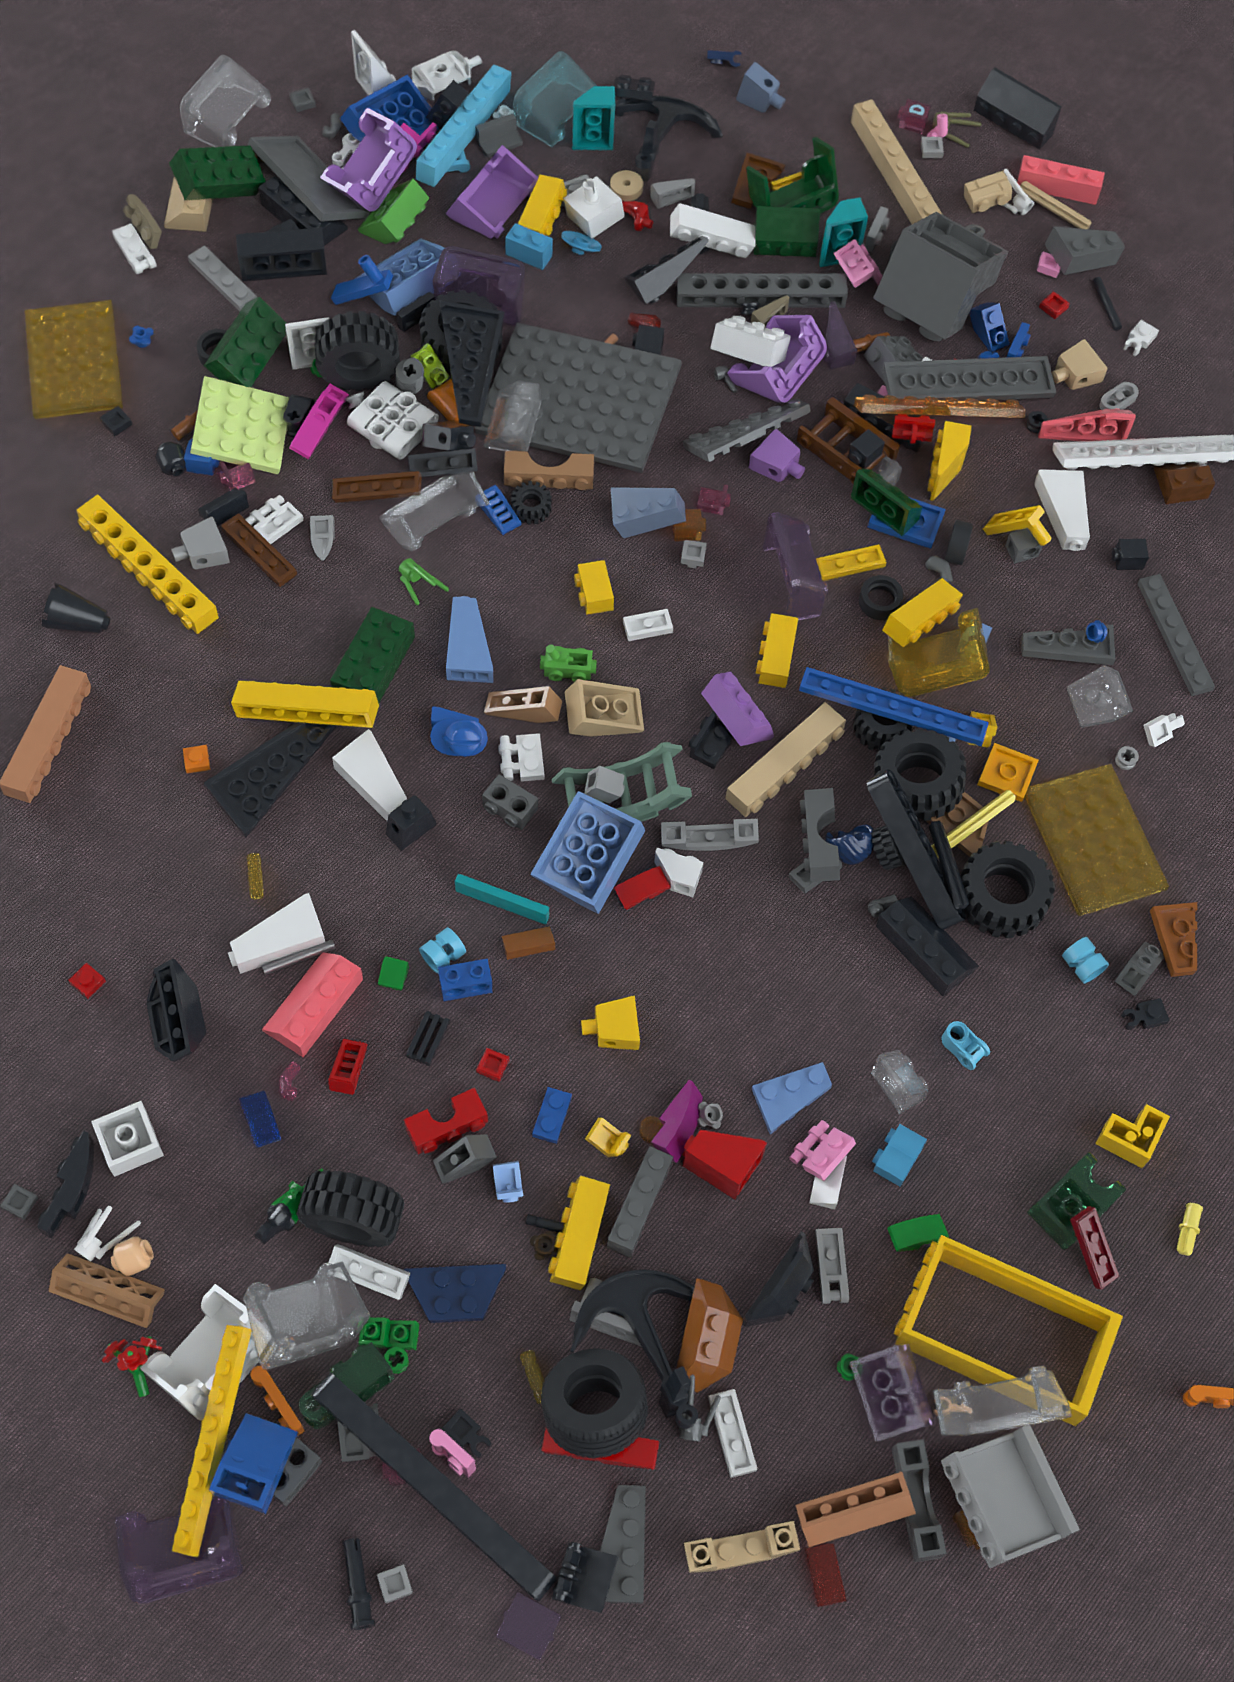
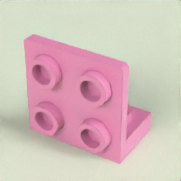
[833,239,883,288]

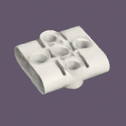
[347,381,439,460]

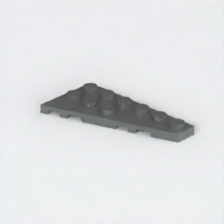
[683,399,811,462]

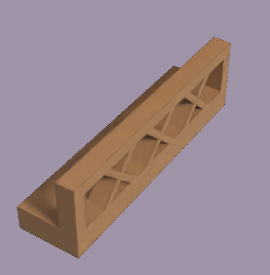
[49,1253,165,1328]

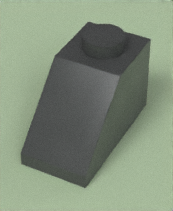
[433,1134,497,1184]

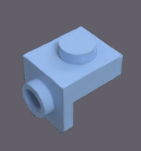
[492,1161,523,1203]

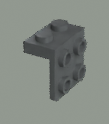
[863,336,923,382]

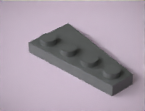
[1021,625,1115,665]
[600,1485,645,1604]

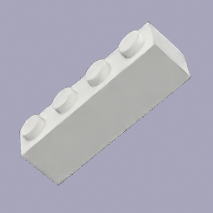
[670,203,755,258]

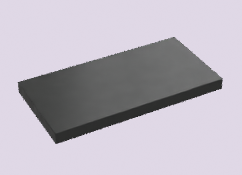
[248,136,370,221]

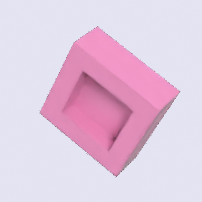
[1037,252,1060,278]

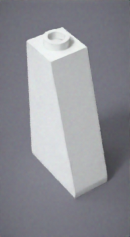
[1035,470,1090,551]
[332,729,407,821]
[228,893,325,974]

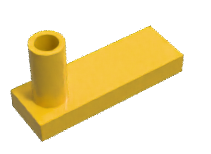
[983,505,1052,546]

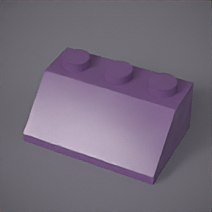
[701,672,774,746]

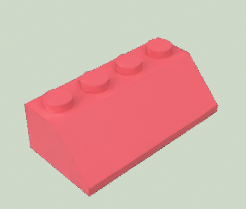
[1017,155,1105,205]
[262,952,363,1057]

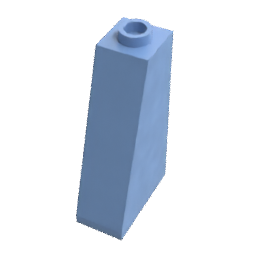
[446,596,493,683]

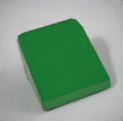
[378,956,409,991]

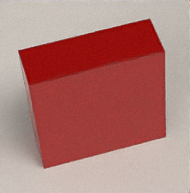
[1039,291,1070,319]
[476,1048,510,1082]

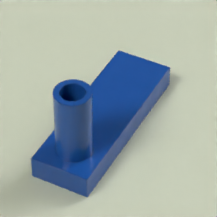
[331,255,393,305]

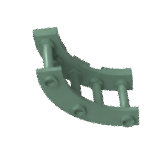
[552,742,692,823]

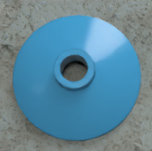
[561,231,602,255]

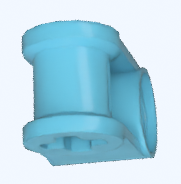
[941,1021,990,1070]

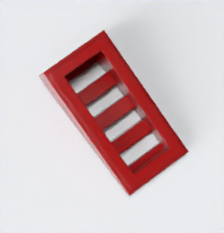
[328,1039,367,1095]

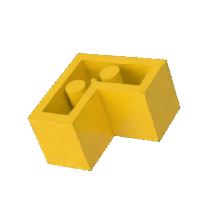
[1095,1104,1170,1168]

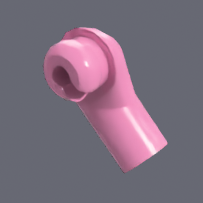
[927,114,948,138]

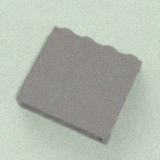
[941,1424,1080,1568]

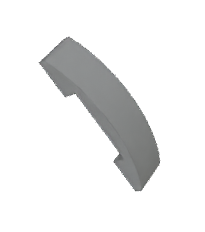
[661,819,759,851]

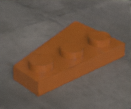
[1150,902,1197,977]

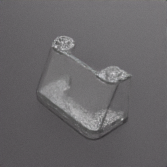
[180,55,271,147]
[244,1261,370,1370]

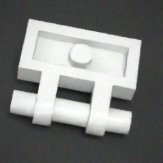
[245,495,304,544]
[498,733,544,781]

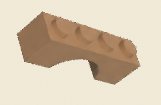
[504,451,594,490]

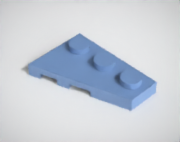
[752,1062,832,1135]

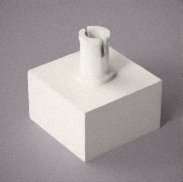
[564,176,624,239]

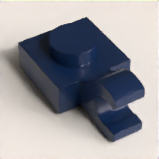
[707,50,741,67]

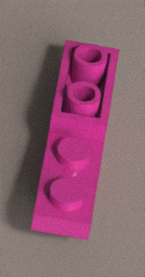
[289,384,349,459]

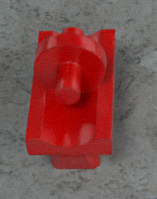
[892,413,935,444]

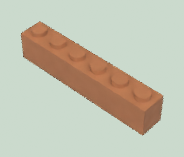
[0,665,91,803]

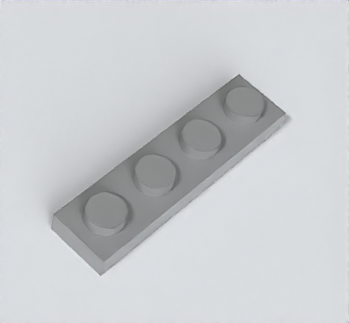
[188,245,257,311]

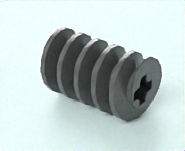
[396,357,424,394]

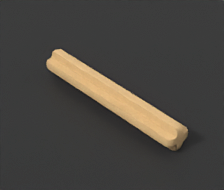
[1020,181,1091,229]

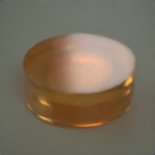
[639,1116,663,1143]

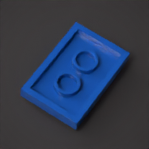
[868,497,946,549]

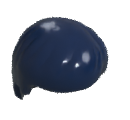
[825,824,874,865]

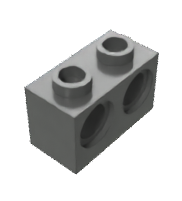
[482,774,538,830]
[273,1437,323,1507]

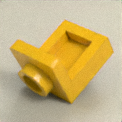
[585,1117,631,1157]

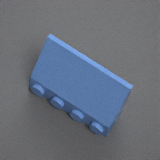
[355,238,462,316]
[531,791,645,914]

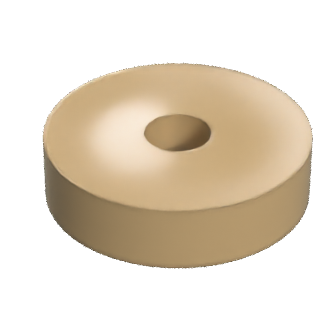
[610,170,643,201]

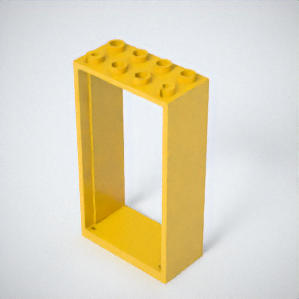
[893,1235,1123,1426]

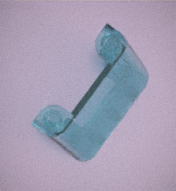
[514,51,597,147]

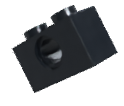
[426,80,469,130]

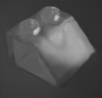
[1066,665,1133,728]
[871,1050,928,1114]

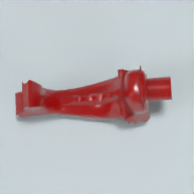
[622,201,653,231]

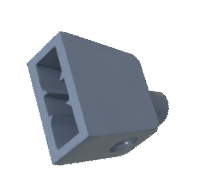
[736,62,786,113]

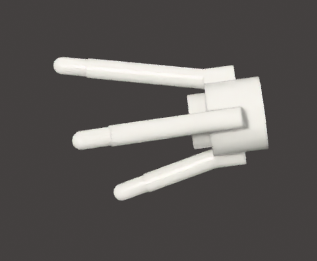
[1002,169,1034,215]
[74,1206,141,1262]

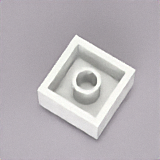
[91,1101,164,1177]

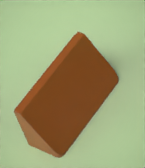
[502,926,555,960]

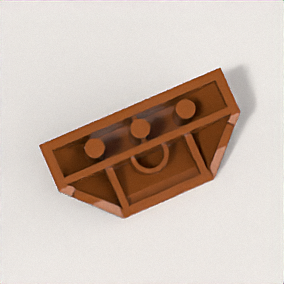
[676,1279,743,1392]

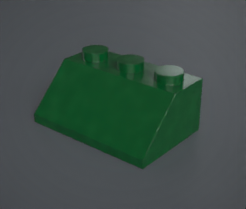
[753,206,820,257]
[851,469,923,536]

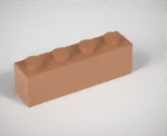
[796,1472,916,1547]

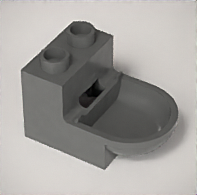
[873,212,1009,341]

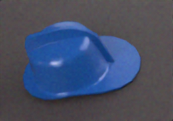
[430,719,488,757]

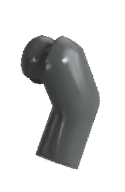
[322,113,342,139]
[926,556,953,583]
[867,895,897,917]

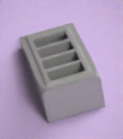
[650,178,695,209]

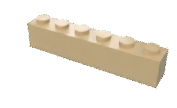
[725,702,846,817]

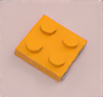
[977,743,1039,802]

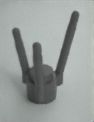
[678,1374,721,1442]

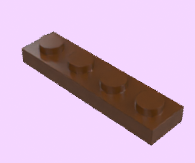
[332,471,421,503]
[221,513,297,587]

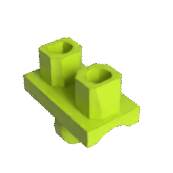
[410,343,449,389]

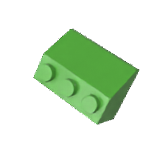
[358,179,429,244]

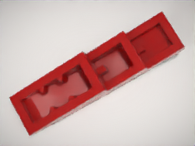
[542,1428,659,1470]

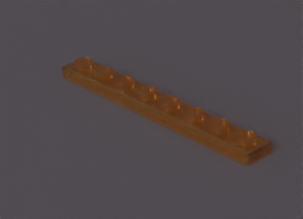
[854,394,1026,418]

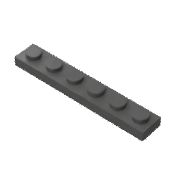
[1137,574,1215,696]

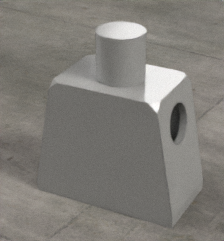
[171,516,230,569]

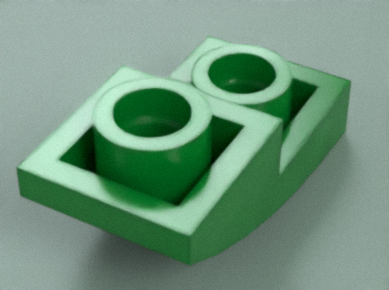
[887,1214,949,1252]
[358,1317,420,1350]

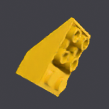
[927,421,971,501]

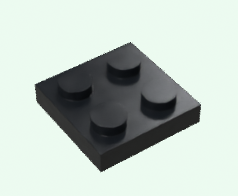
[613,75,656,100]

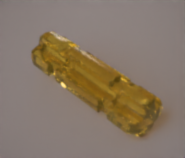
[247,853,264,900]
[520,1350,545,1404]

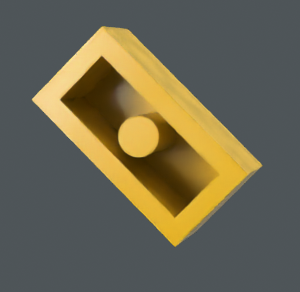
[574,560,614,615]

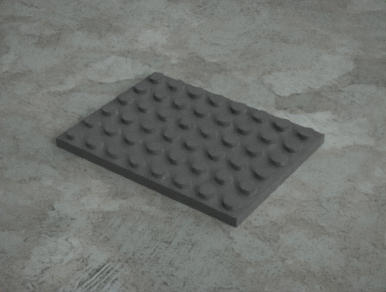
[475,323,682,473]

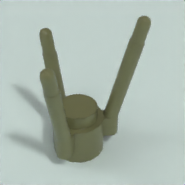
[932,111,982,148]

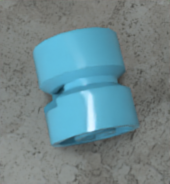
[419,927,466,974]
[1062,937,1109,984]

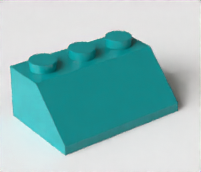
[572,86,615,150]
[819,197,868,268]

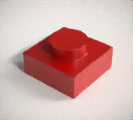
[68,963,106,999]

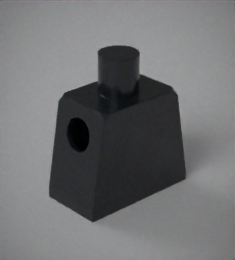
[422,420,476,451]
[386,795,437,851]

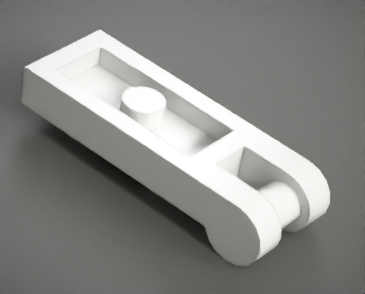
[112,223,157,274]

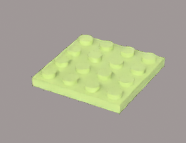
[190,376,289,475]

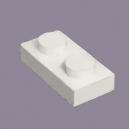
[623,609,673,641]

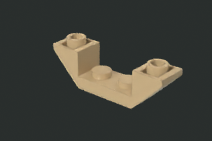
[684,1521,800,1573]

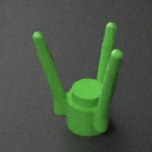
[399,558,449,605]

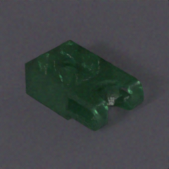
[1027,1152,1126,1250]
[299,1342,394,1429]

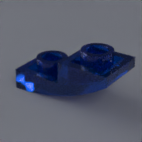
[239,1090,282,1148]

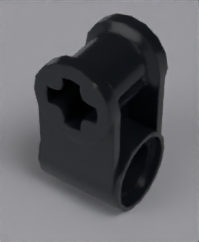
[283,394,314,437]

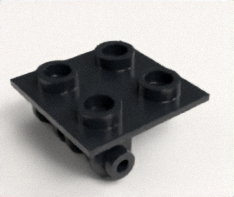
[552,1541,619,1613]

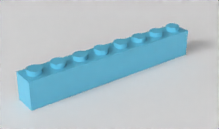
[416,64,512,187]

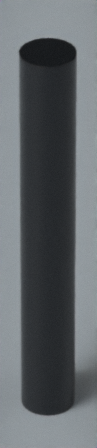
[1093,277,1122,331]

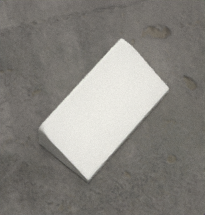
[809,1156,847,1209]

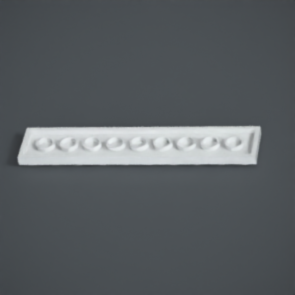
[1053,435,1234,470]

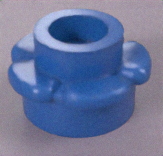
[1086,620,1107,643]

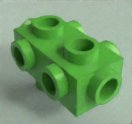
[540,645,597,682]

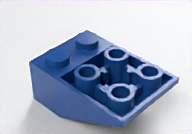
[209,1413,298,1514]

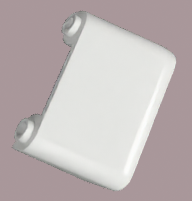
[140,1284,274,1420]

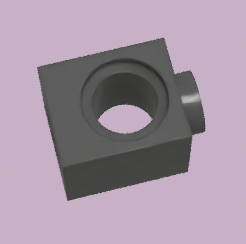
[1005,528,1043,564]

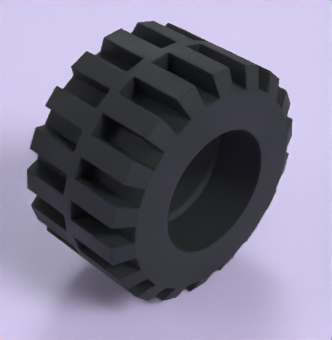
[853,688,913,752]

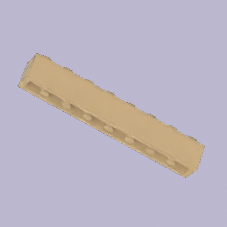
[851,100,942,224]

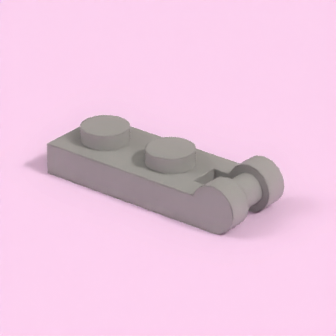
[815,1228,849,1304]

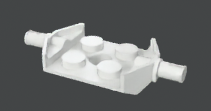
[412,51,482,101]

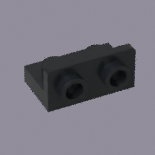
[688,711,734,769]

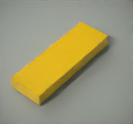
[815,544,887,581]

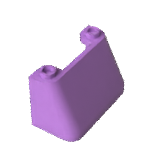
[320,108,417,211]
[446,145,538,239]
[727,315,827,403]

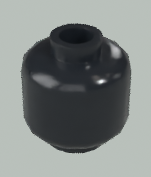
[155,442,186,476]

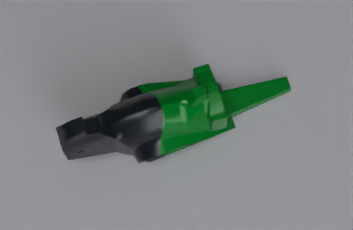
[254,1168,323,1245]

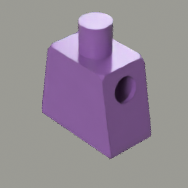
[749,429,805,482]

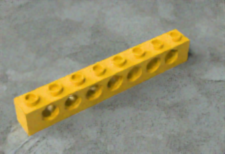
[76,494,219,634]

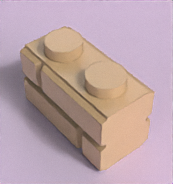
[964,171,1012,213]

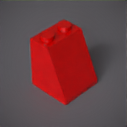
[682,1130,767,1200]

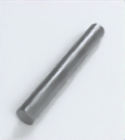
[262,940,336,975]

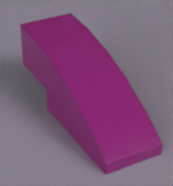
[651,1080,703,1163]

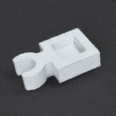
[1123,320,1159,356]

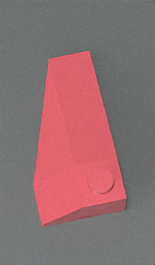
[1038,409,1136,441]

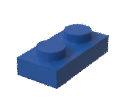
[1006,322,1031,358]
[532,1087,572,1144]

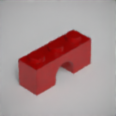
[404,1087,488,1154]

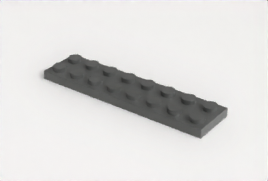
[882,356,1056,404]

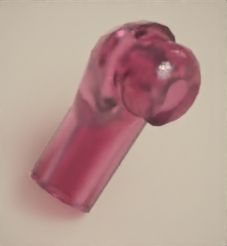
[279,1062,301,1101]

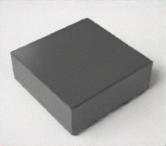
[289,88,316,112]
[0,1184,39,1220]

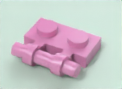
[789,1120,856,1181]

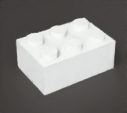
[710,316,791,367]

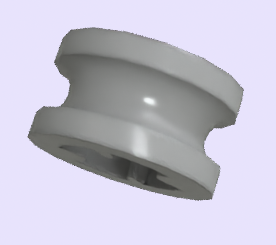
[345,392,365,410]
[1115,746,1139,770]

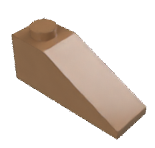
[484,686,562,723]

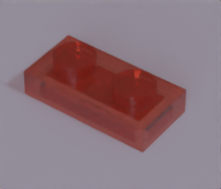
[805,1543,847,1607]

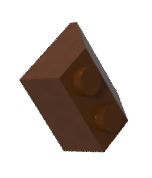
[1154,462,1215,504]

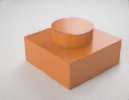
[183,745,211,773]

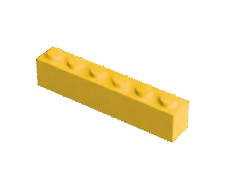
[231,681,379,728]

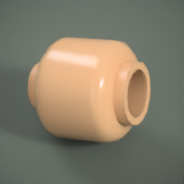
[111,1237,153,1276]

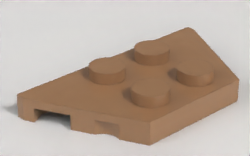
[927,792,989,857]

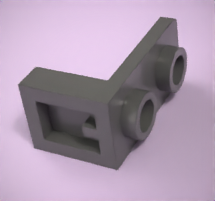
[1115,942,1164,996]

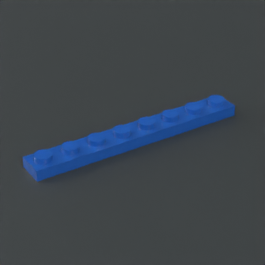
[799,667,989,746]

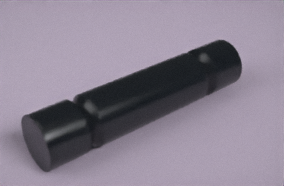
[526,1214,565,1233]

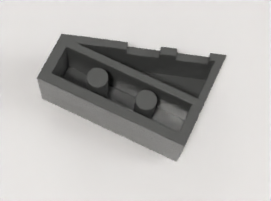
[1045,227,1125,275]

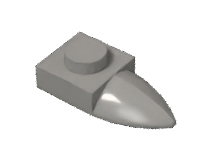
[310,515,335,561]

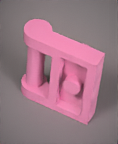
[430,1429,476,1478]

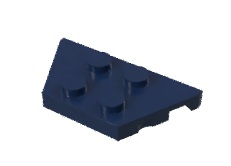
[404,1264,506,1323]

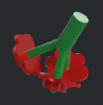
[102,1336,162,1397]

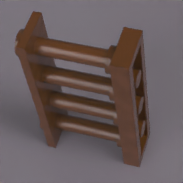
[797,397,900,484]

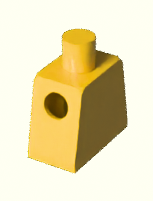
[581,996,640,1050]

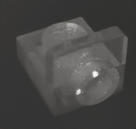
[880,456,902,486]

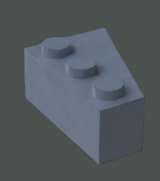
[611,487,686,538]

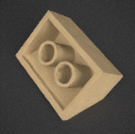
[164,177,213,232]

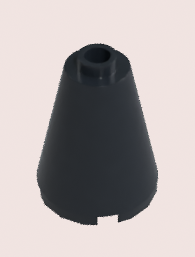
[42,583,111,633]

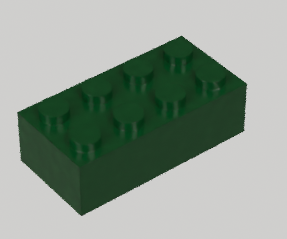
[169,145,266,200]
[204,297,287,388]
[330,607,415,704]

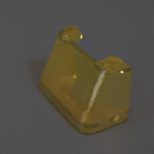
[888,608,990,697]

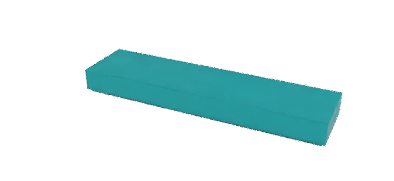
[455,874,549,925]

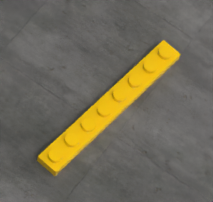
[172,1325,252,1557]

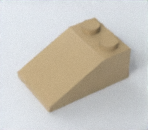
[565,679,644,736]

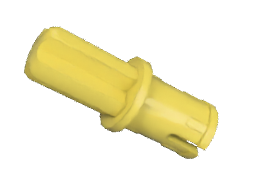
[1177,1203,1203,1256]

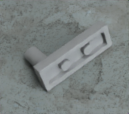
[570,1278,642,1347]

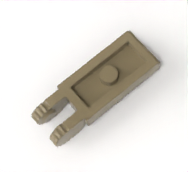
[123,194,162,249]

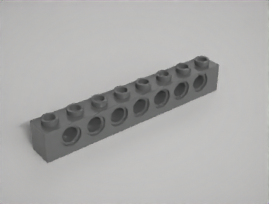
[676,273,847,308]

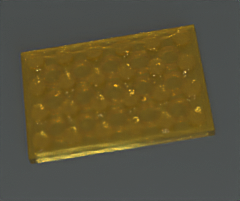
[25,300,123,419]
[1025,764,1169,916]

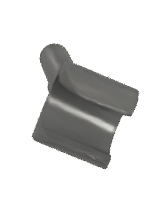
[714,366,738,393]

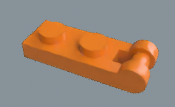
[251,1366,305,1436]
[1183,1385,1234,1408]

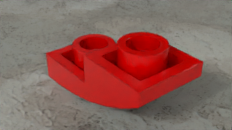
[614,866,671,910]

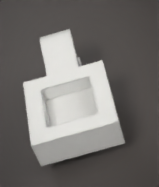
[1144,713,1185,747]

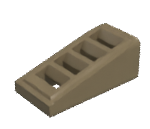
[751,295,790,328]

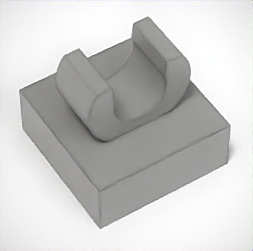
[681,540,707,569]

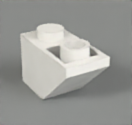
[654,848,703,897]

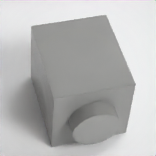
[584,766,625,803]

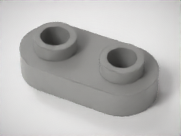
[1099,382,1139,410]

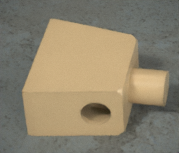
[1051,339,1108,390]

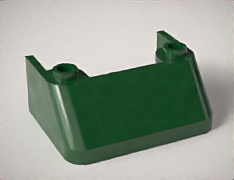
[746,136,839,213]

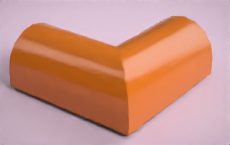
[427,378,459,421]

